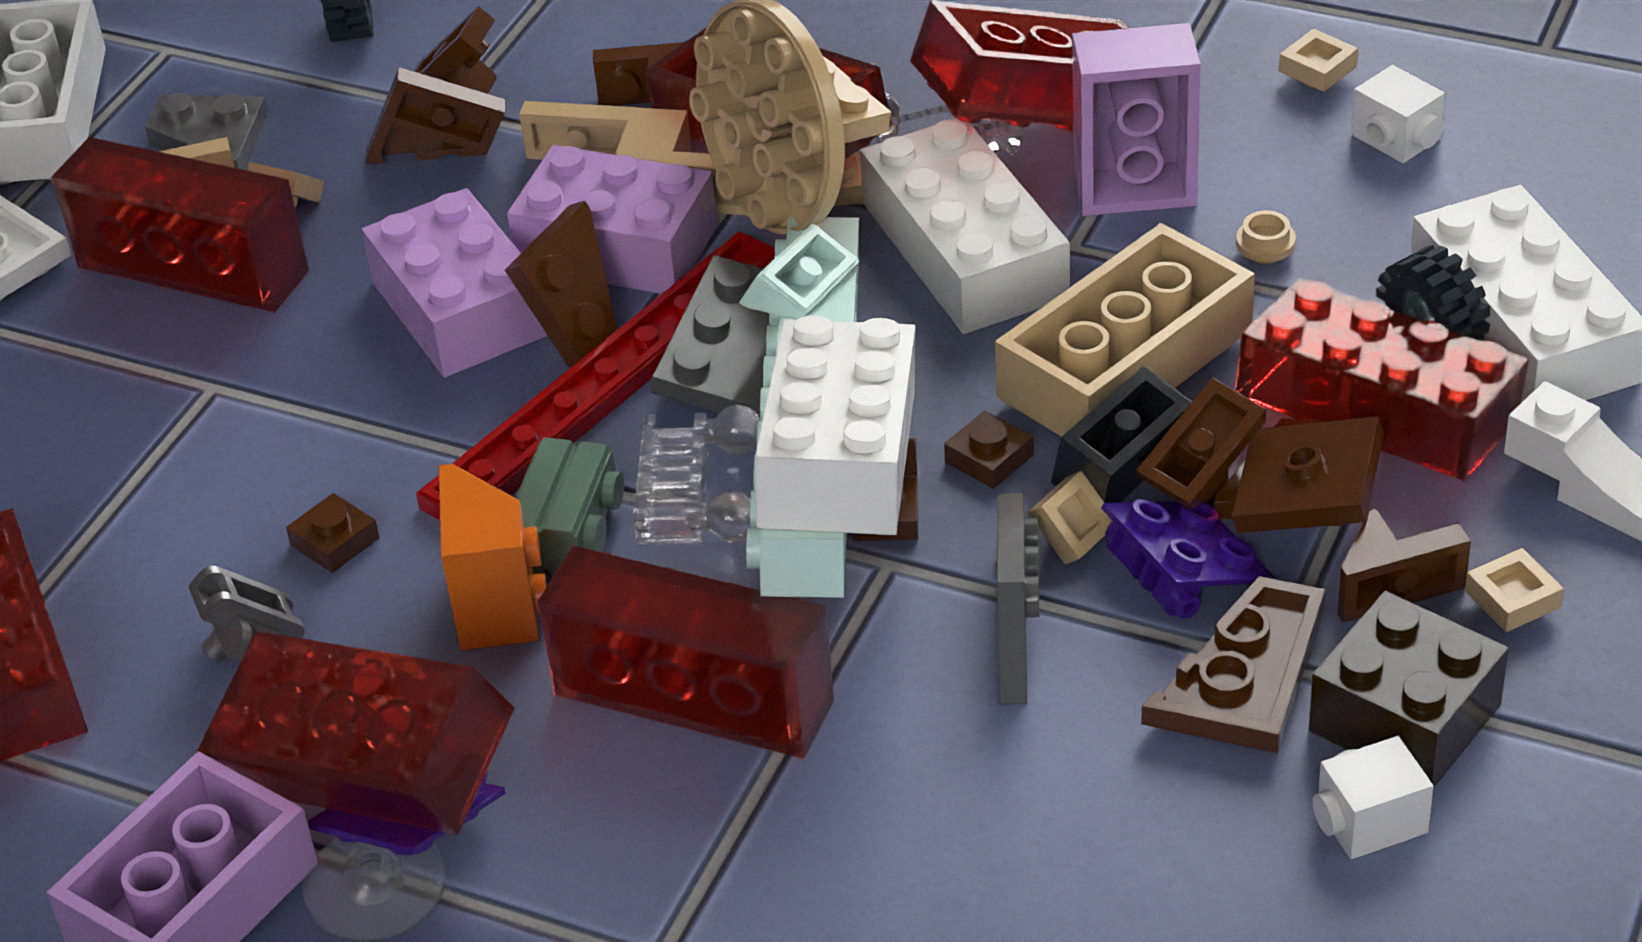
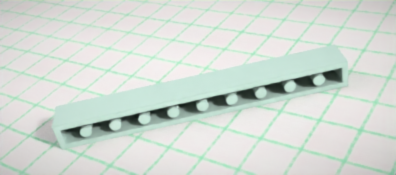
[746,217,859,598]

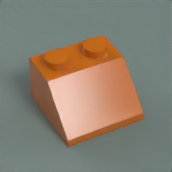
[439,464,550,650]

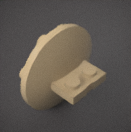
[689,0,891,234]

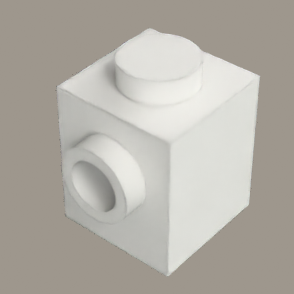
[1351,65,1445,163]
[1313,736,1433,860]

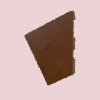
[365,67,505,164]
[504,201,617,367]

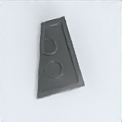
[652,255,769,424]
[997,493,1039,704]

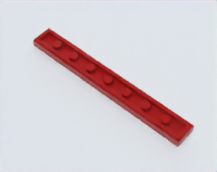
[416,231,775,520]

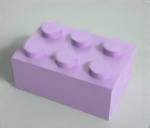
[1072,23,1201,216]
[507,145,718,294]
[361,188,548,378]
[46,751,319,942]

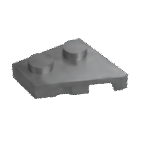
[145,93,268,178]

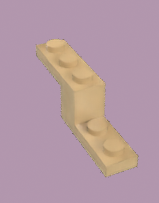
[519,101,746,215]

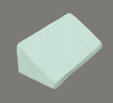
[739,223,860,319]

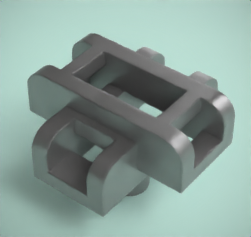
[188,566,305,672]

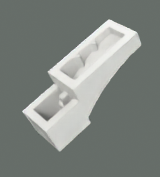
[1504,381,1642,542]

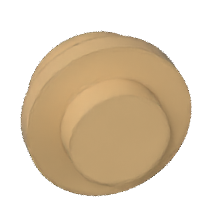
[1236,210,1296,264]

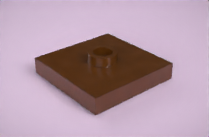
[1231,416,1384,533]

